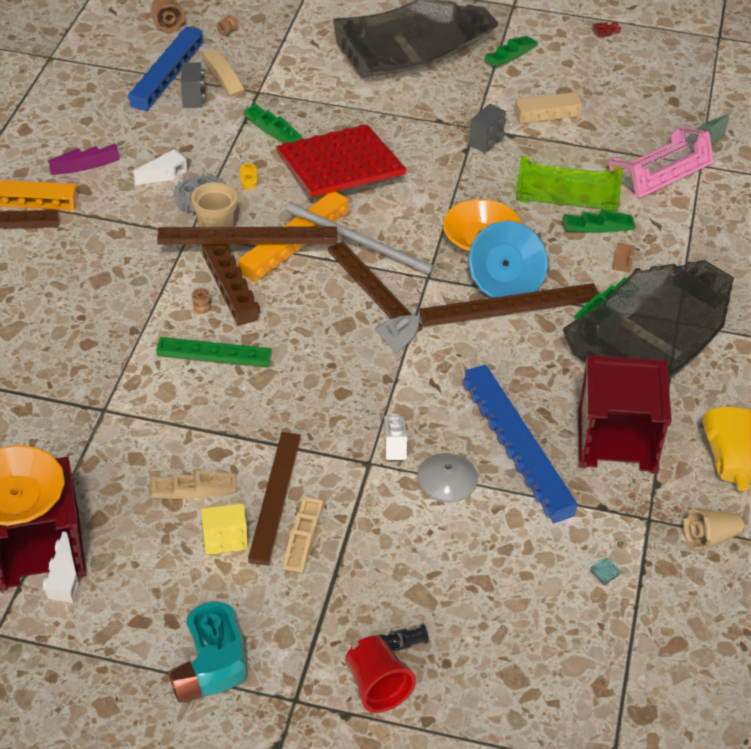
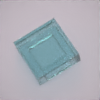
[590,557,621,585]

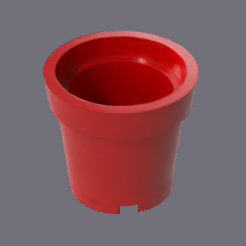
[345,636,416,713]

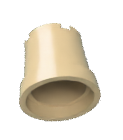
[191,182,237,227]

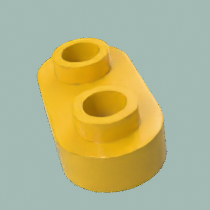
[240,163,258,190]

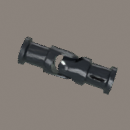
[360,624,429,651]

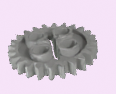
[173,173,227,214]

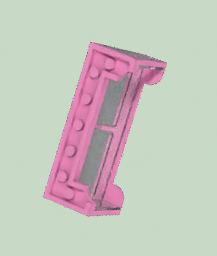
[608,127,714,198]

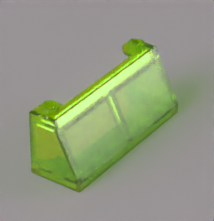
[516,156,623,212]

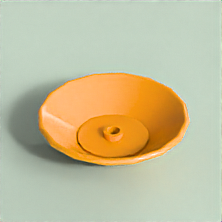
[443,199,522,251]
[0,445,65,526]

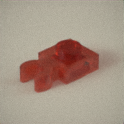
[592,22,621,38]

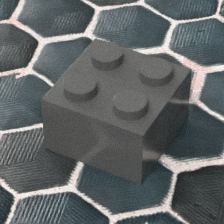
[181,62,206,108]
[469,104,506,153]

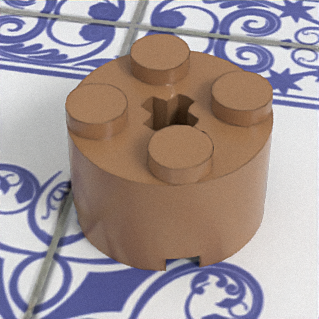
[151,0,185,32]

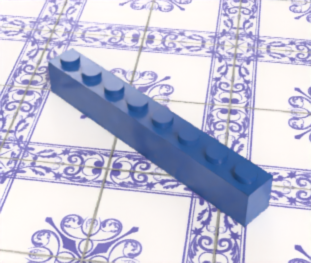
[128,26,203,112]

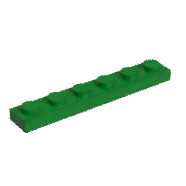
[156,337,272,367]

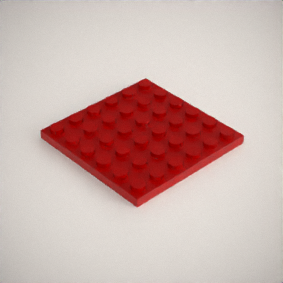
[276,124,406,198]

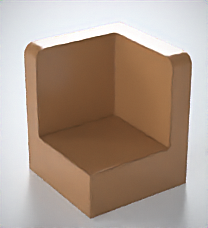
[612,243,635,273]

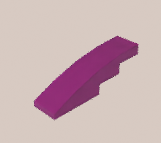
[48,144,119,175]

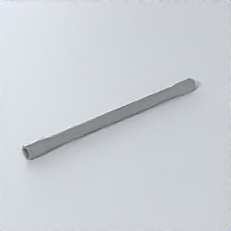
[286,202,434,275]

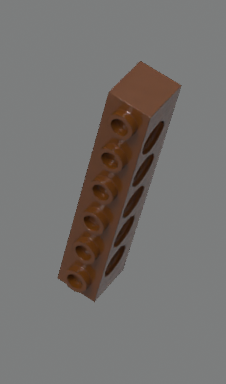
[202,244,260,326]

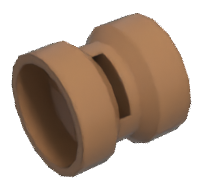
[216,15,238,36]
[192,288,211,314]

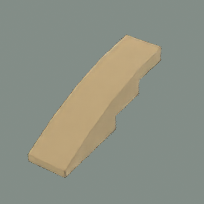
[202,49,245,98]
[150,470,237,499]
[282,497,324,574]

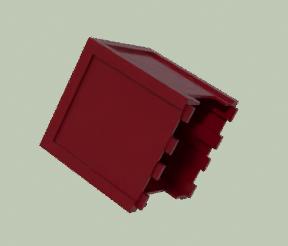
[577,355,672,474]
[0,456,87,591]

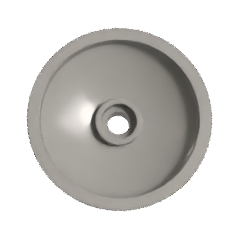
[417,453,478,503]

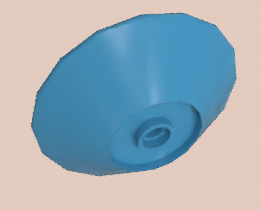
[468,220,548,298]

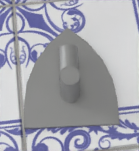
[375,315,420,353]

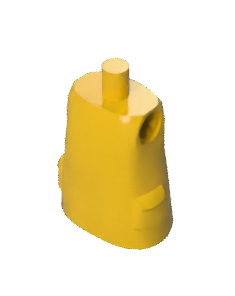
[702,407,751,491]

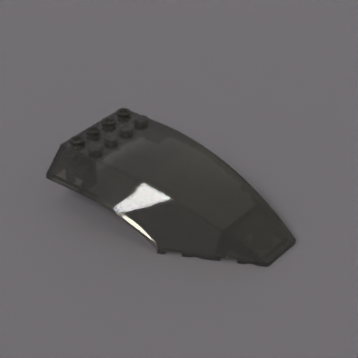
[333,0,499,77]
[563,260,734,379]

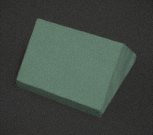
[688,114,729,147]

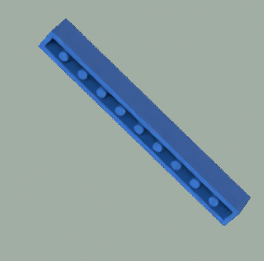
[463,364,578,524]

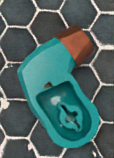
[168,601,247,703]

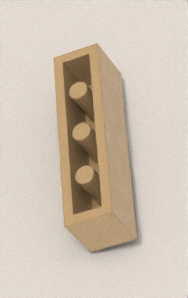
[514,92,582,124]

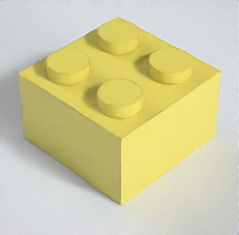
[201,504,248,555]

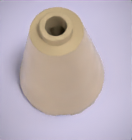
[683,508,744,551]

